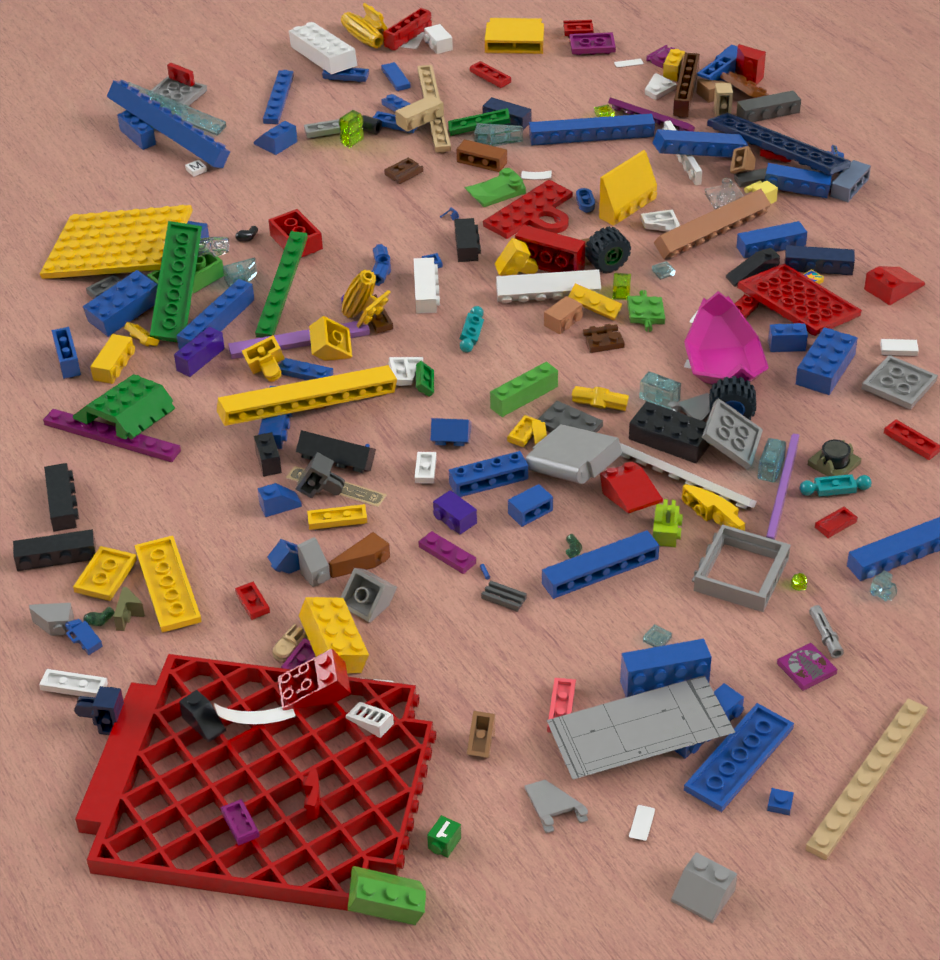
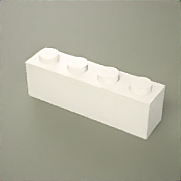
[414,258,440,314]

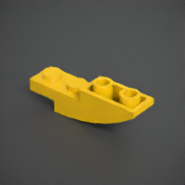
[682,484,746,531]

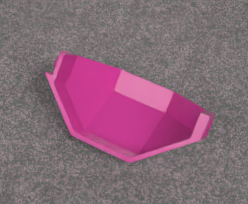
[684,291,769,384]

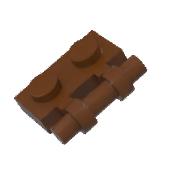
[583,324,625,353]

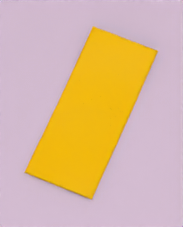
[532,420,547,445]

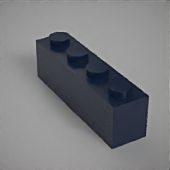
[784,245,855,275]

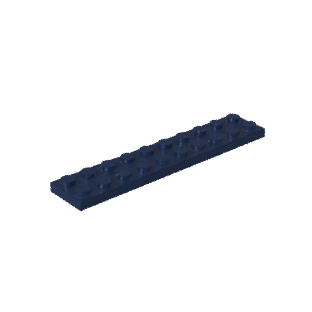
[707,113,851,175]

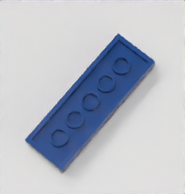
[684,703,794,813]

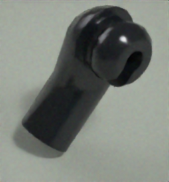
[235,226,258,241]

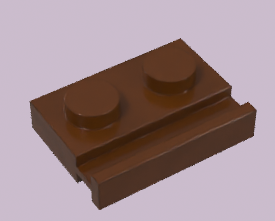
[384,157,424,184]

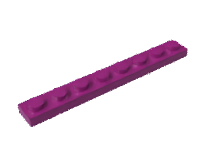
[43,408,181,463]

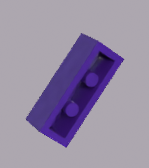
[174,327,225,377]

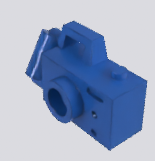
[65,619,103,655]

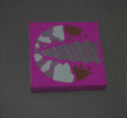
[777,643,838,691]

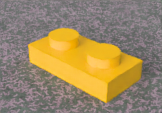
[124,322,160,347]

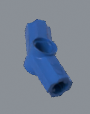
[372,244,391,286]

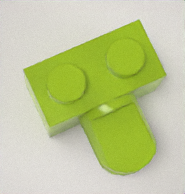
[653,499,683,547]

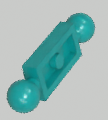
[459,306,484,353]
[799,474,872,496]

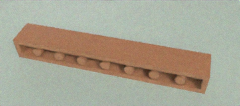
[654,189,771,259]

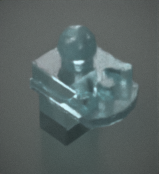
[869,570,897,601]

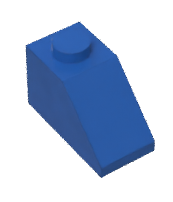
[257,483,302,517]
[267,539,300,574]

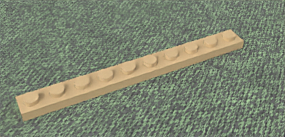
[417,65,451,153]
[805,698,928,860]

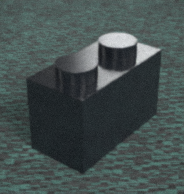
[254,432,282,477]

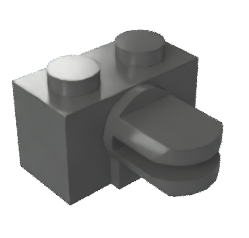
[295,452,345,498]

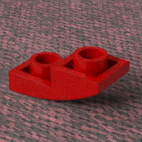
[302,767,321,820]

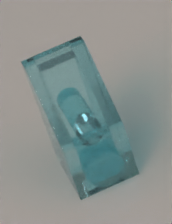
[223,257,257,287]

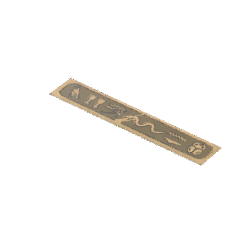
[286,466,387,507]

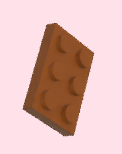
[720,72,769,98]

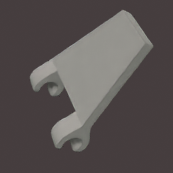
[668,393,710,421]
[525,780,588,833]

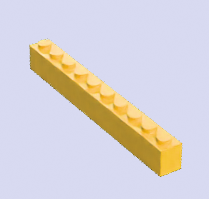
[217,365,397,426]

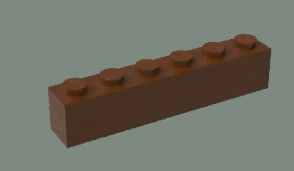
[673,52,700,117]

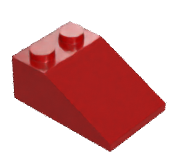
[864,266,925,305]
[600,462,663,514]

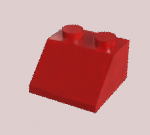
[736,44,766,84]

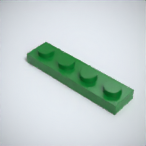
[448,108,510,136]

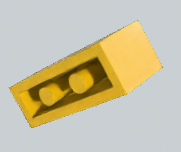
[90,334,135,384]

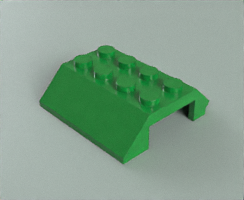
[73,374,175,439]

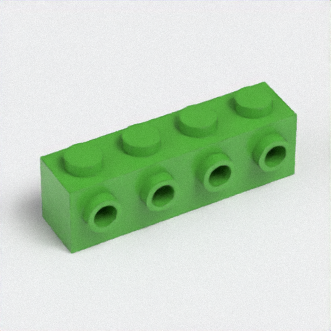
[490,361,558,417]

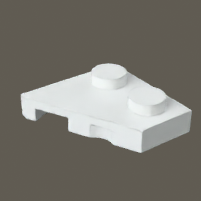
[645,73,677,100]
[641,209,680,232]
[388,357,423,386]

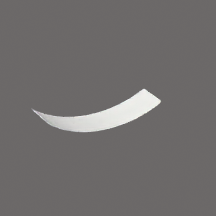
[214,703,295,724]

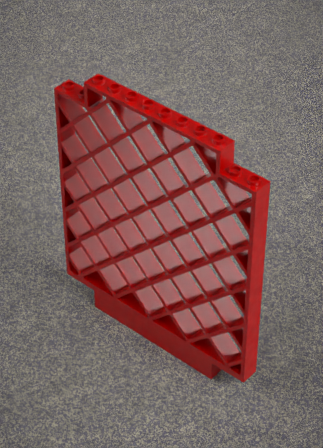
[75,654,437,912]

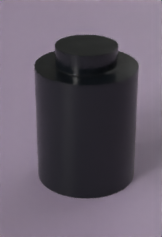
[357,115,382,135]

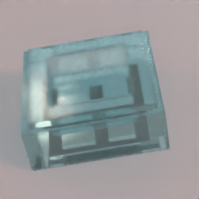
[652,261,675,280]
[643,624,672,647]

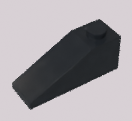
[726,248,780,287]

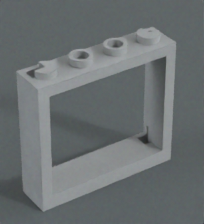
[692,524,791,612]

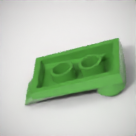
[464,168,526,207]

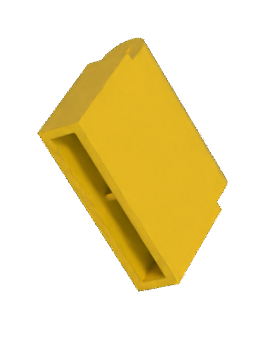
[485,18,544,54]

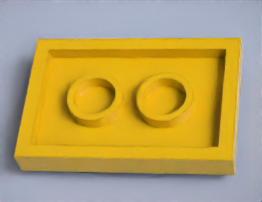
[73,546,137,601]

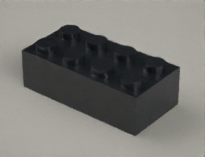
[629,401,710,464]

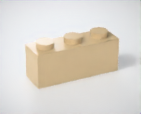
[395,95,444,132]

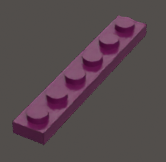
[608,97,695,132]

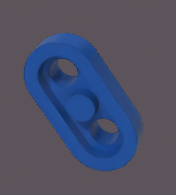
[576,188,595,213]

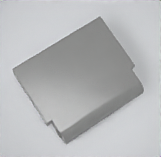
[525,424,622,484]

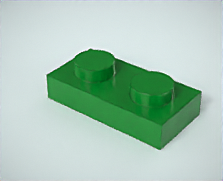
[416,361,434,397]

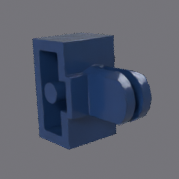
[74,686,124,735]

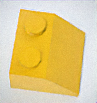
[309,316,352,361]

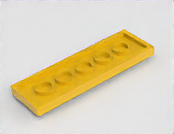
[134,535,202,633]

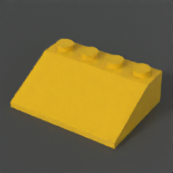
[599,150,657,226]

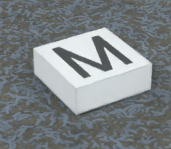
[185,160,207,177]

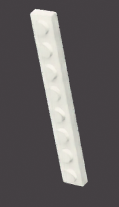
[620,443,757,509]

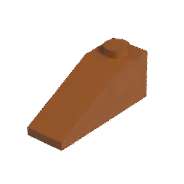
[329,532,390,578]

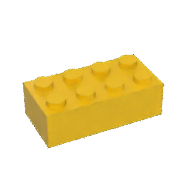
[298,597,369,673]

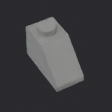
[297,537,330,587]
[29,603,74,636]

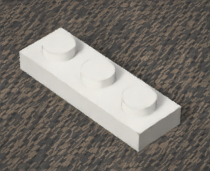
[39,669,108,697]

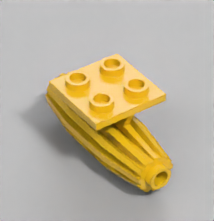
[341,3,388,48]
[341,270,391,328]

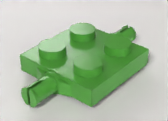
[627,290,666,332]

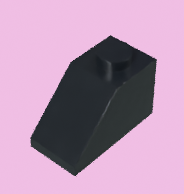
[179,690,226,743]

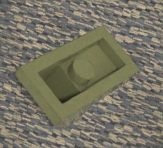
[113,587,145,631]

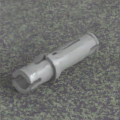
[809,605,844,658]

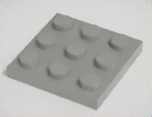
[146,76,207,112]
[862,355,938,410]
[702,398,763,469]

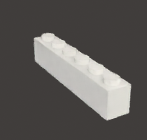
[496,270,601,303]

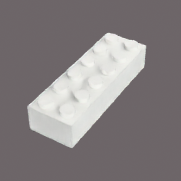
[289,22,357,74]

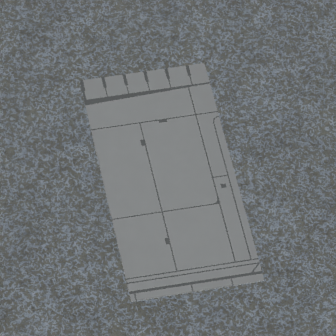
[547,676,735,779]

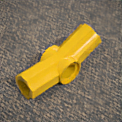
[571,386,629,411]

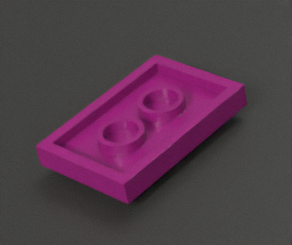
[569,32,616,55]

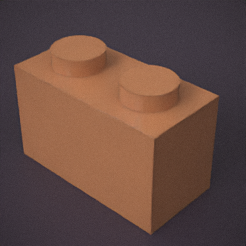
[544,296,583,334]

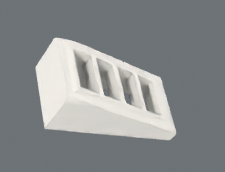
[346,702,394,738]

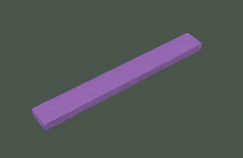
[228,321,370,359]
[766,433,799,540]

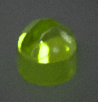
[791,573,808,591]

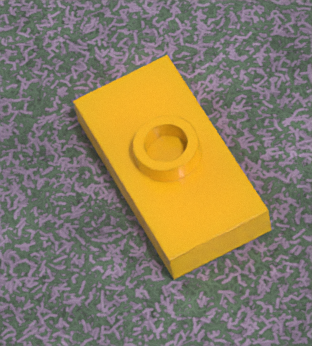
[507,415,541,447]

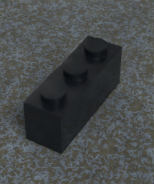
[454,218,481,262]

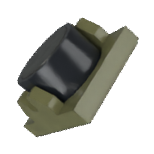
[807,439,862,476]

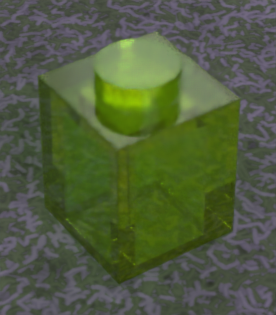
[613,273,631,300]

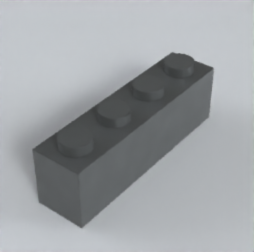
[736,90,801,122]

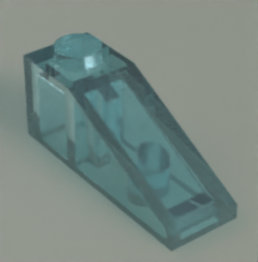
[474,123,523,147]

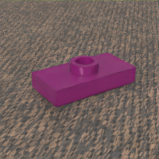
[220,799,260,845]

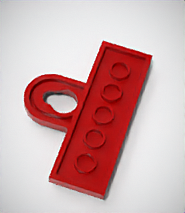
[483,180,573,239]

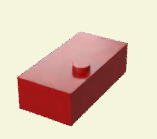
[515,225,585,273]

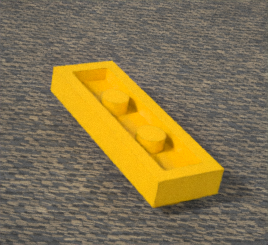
[568,283,622,321]
[307,504,368,530]

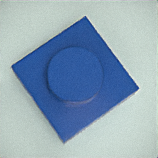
[767,788,794,816]

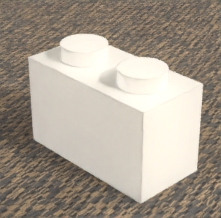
[423,24,453,54]

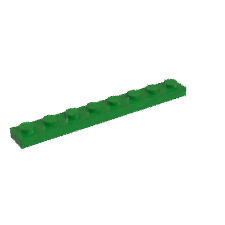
[255,231,308,338]

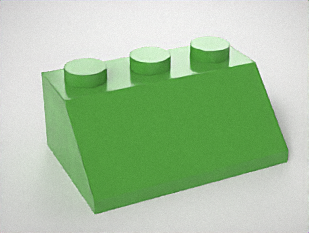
[348,866,426,925]

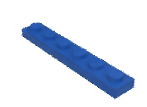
[263,70,294,124]

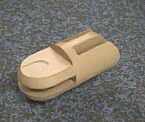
[272,624,308,662]

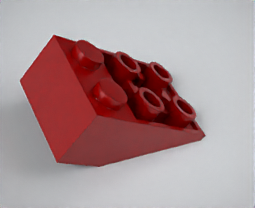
[278,649,351,710]

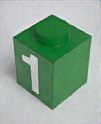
[427,815,461,858]

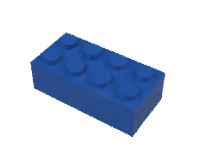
[83,270,158,337]
[795,327,858,395]
[620,638,712,697]

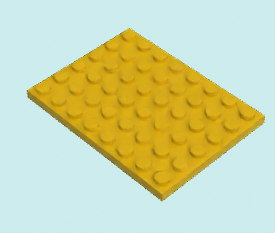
[39,205,193,279]

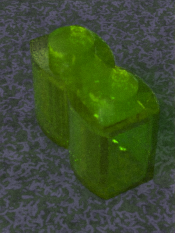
[339,110,364,148]

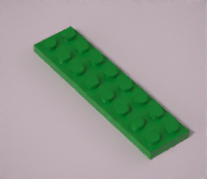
[150,221,202,343]

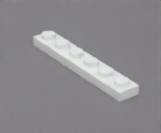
[662,121,702,185]

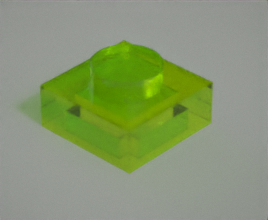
[594,104,614,117]

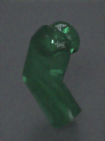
[566,534,582,558]
[83,607,115,626]

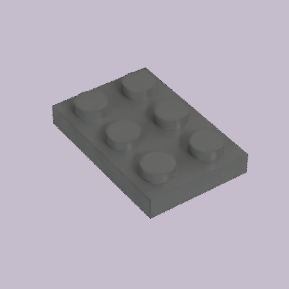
[538,401,603,433]

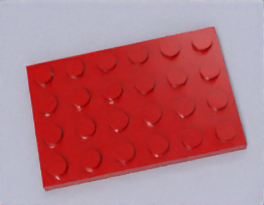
[737,263,862,336]

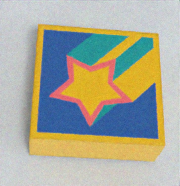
[803,269,824,284]

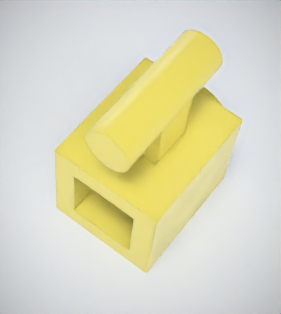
[744,181,778,204]

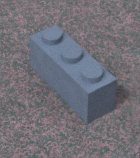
[830,160,871,202]

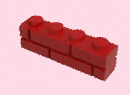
[383,8,432,50]

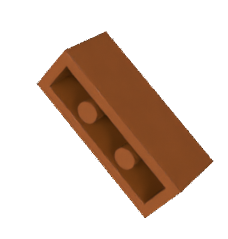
[456,139,507,172]

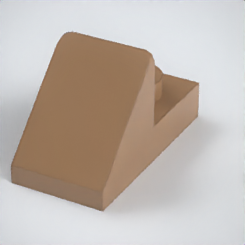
[467,711,495,758]

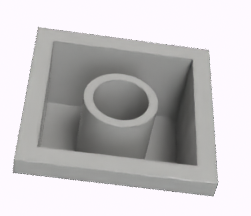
[341,568,397,622]
[671,852,737,923]

